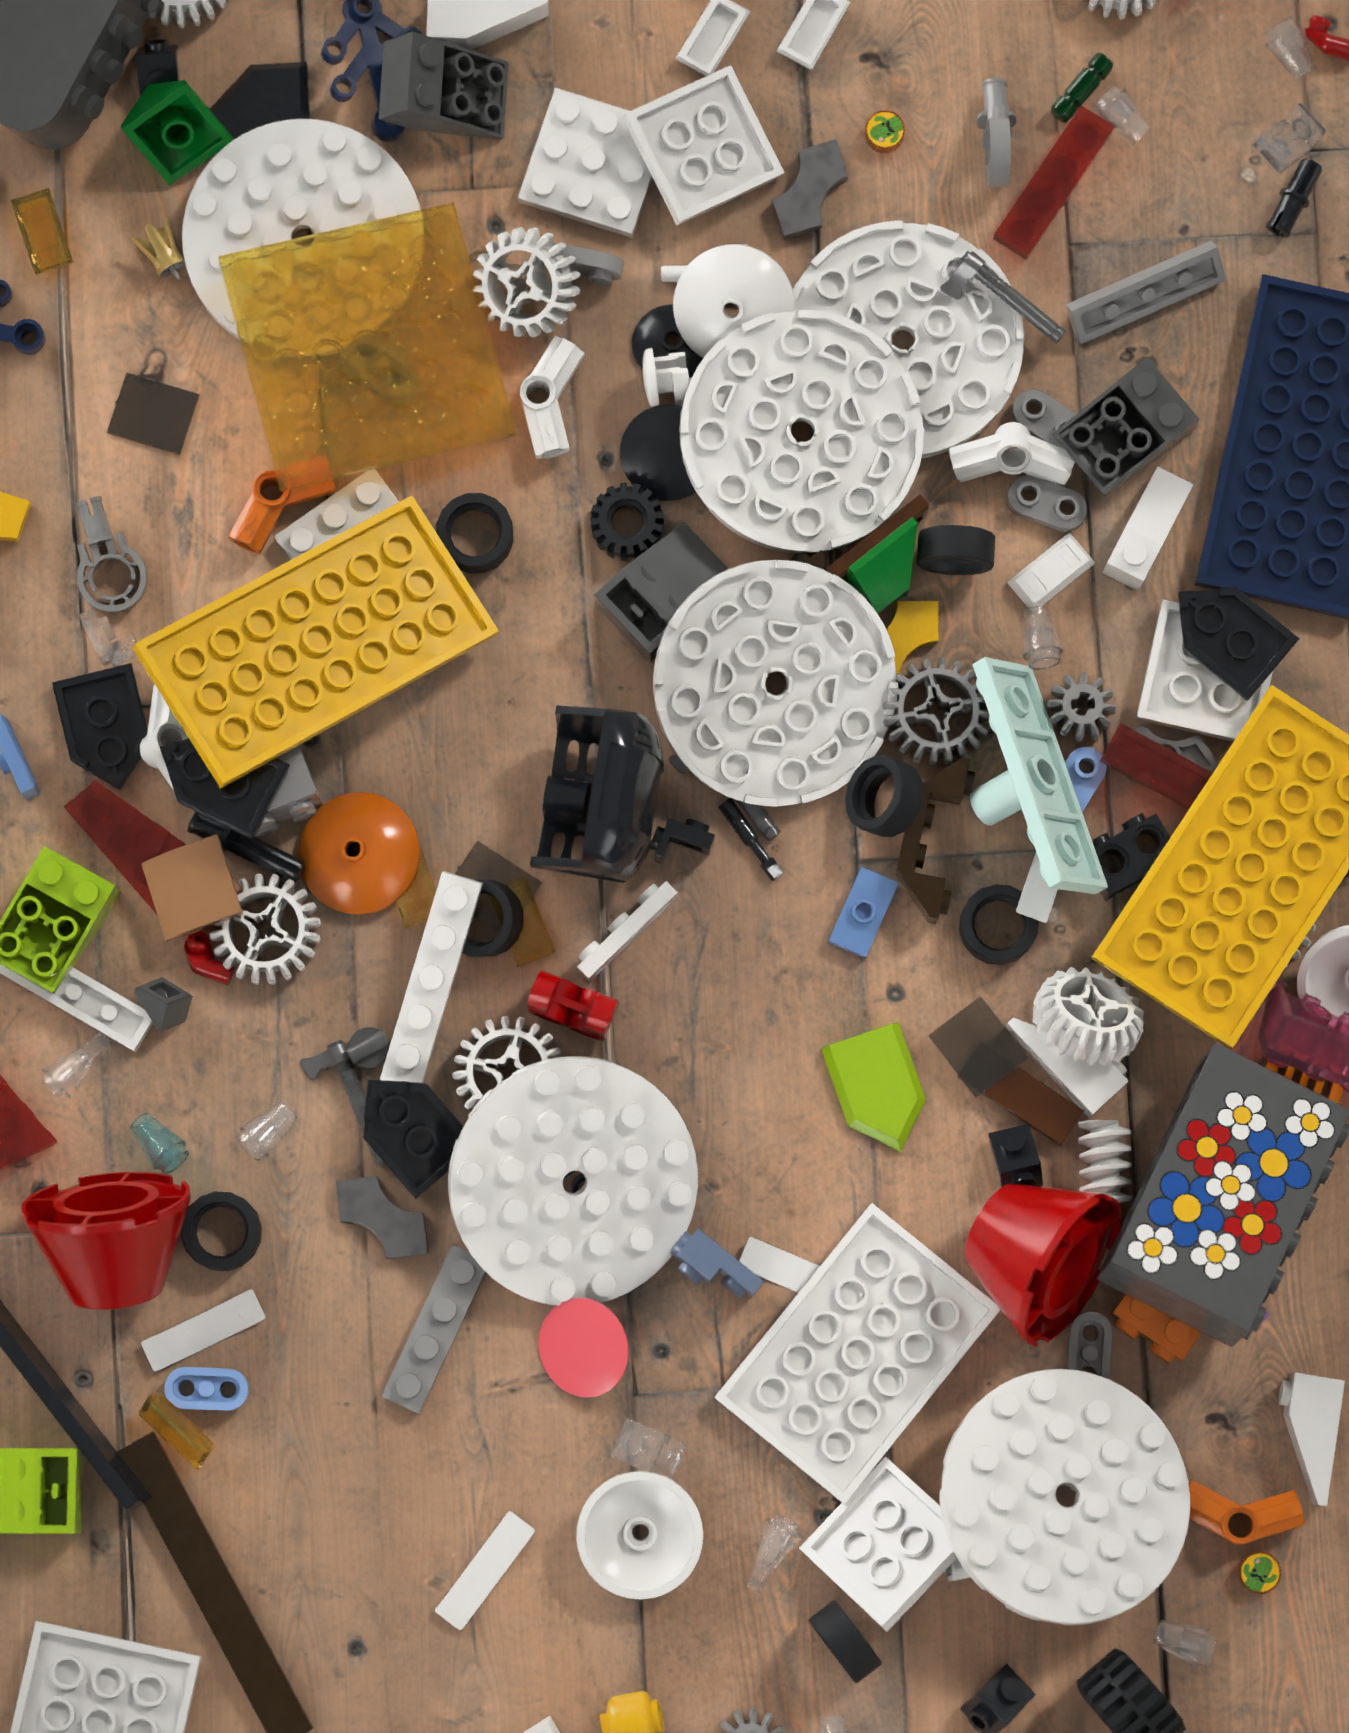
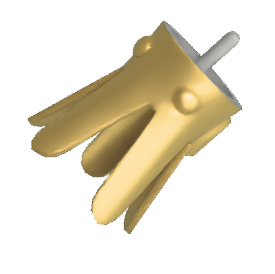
[130,218,185,280]

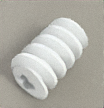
[1078,1120,1132,1205]

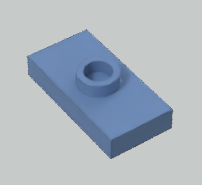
[0,714,40,800]
[828,866,899,959]

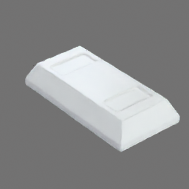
[676,0,750,76]
[777,0,850,70]
[1007,532,1095,613]

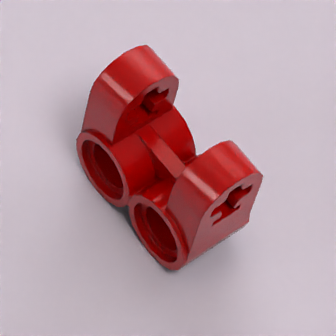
[527,970,619,1041]

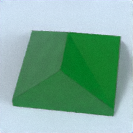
[121,80,234,186]
[846,517,918,613]

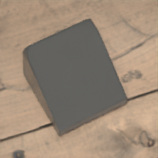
[134,977,193,1031]

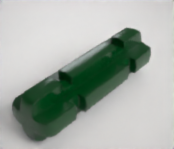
[1051,53,1113,123]

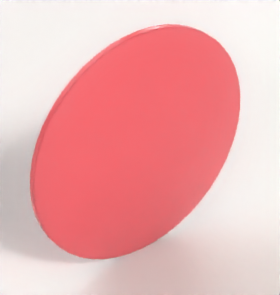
[538,1298,629,1397]

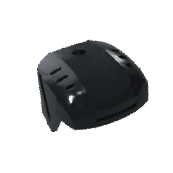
[530,705,664,883]

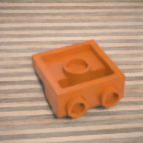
[1110,1293,1202,1363]

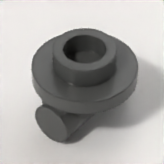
[346,1027,390,1069]

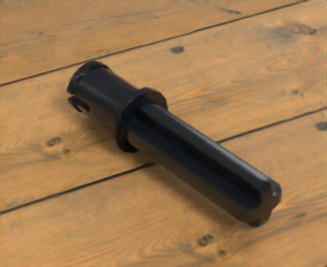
[187,812,305,883]

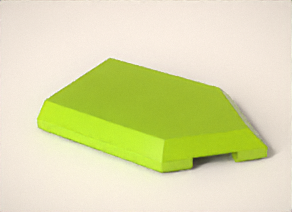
[821,1022,926,1152]

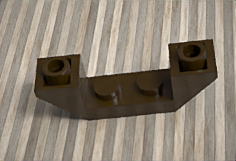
[896,758,975,924]

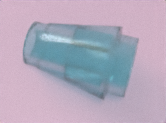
[130,1112,189,1174]

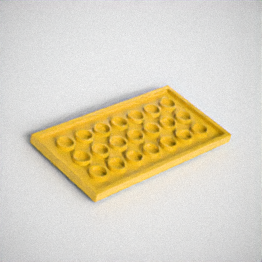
[133,495,499,789]
[1091,685,1349,1050]

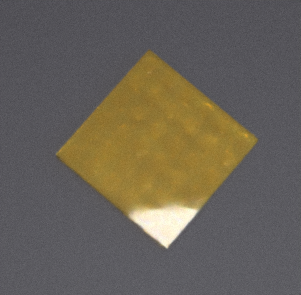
[218,202,517,492]

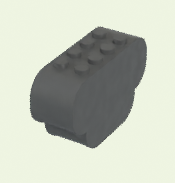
[0,0,161,150]

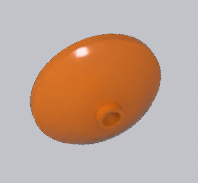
[298,792,421,915]

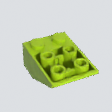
[0,846,121,994]
[0,1448,83,1534]

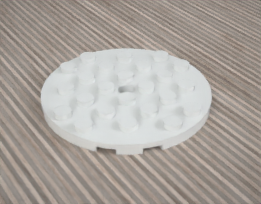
[182,119,424,358]
[793,221,1024,458]
[679,309,924,554]
[653,560,898,807]
[448,1056,698,1306]
[940,1369,1190,1625]

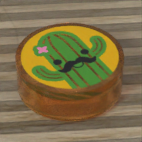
[865,110,905,153]
[1237,1551,1281,1594]

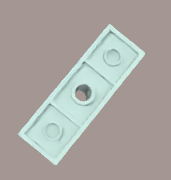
[970,657,1108,894]

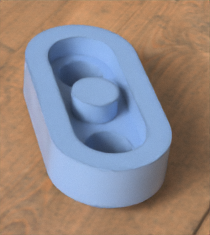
[1065,747,1107,812]
[164,1367,250,1411]

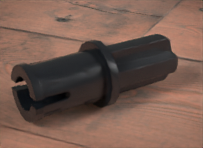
[1266,158,1322,238]

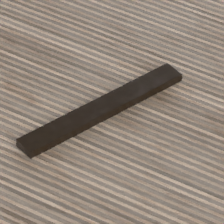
[117,1431,314,1733]

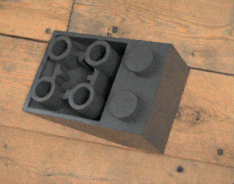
[379,31,508,140]
[1052,357,1199,496]
[594,522,728,663]

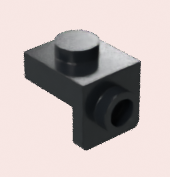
[135,39,180,96]
[650,818,715,864]
[988,1124,1043,1187]
[961,1663,1036,1733]

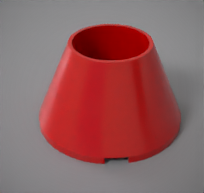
[21,1172,191,1310]
[964,1184,1122,1347]

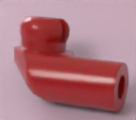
[1305,15,1349,61]
[184,931,235,985]

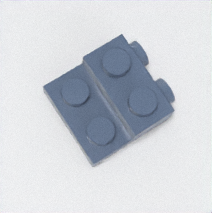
[670,1229,764,1299]

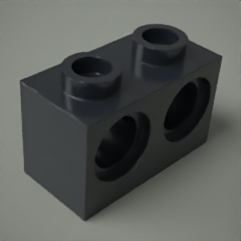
[1092,813,1170,901]

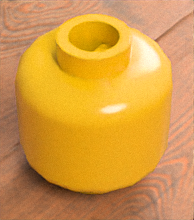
[600,1691,664,1733]

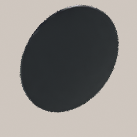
[620,404,696,501]

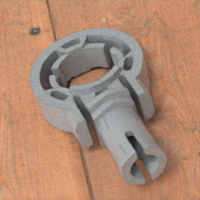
[976,78,1017,187]
[76,496,148,613]

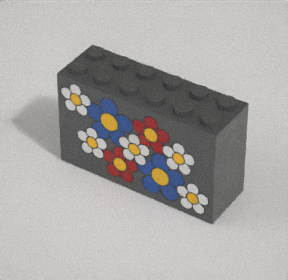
[1096,1043,1349,1347]

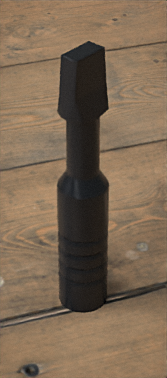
[718,798,783,881]

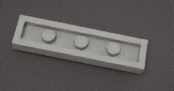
[1066,240,1226,344]
[381,1244,486,1414]

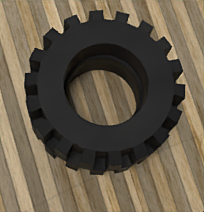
[1076,1648,1185,1733]

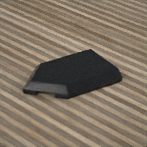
[210,62,310,140]
[1178,587,1300,701]
[52,663,148,790]
[160,738,290,839]
[362,1079,463,1199]

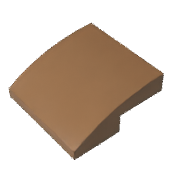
[141,834,243,942]

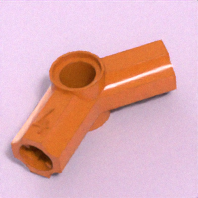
[229,457,336,555]
[1189,1479,1306,1545]

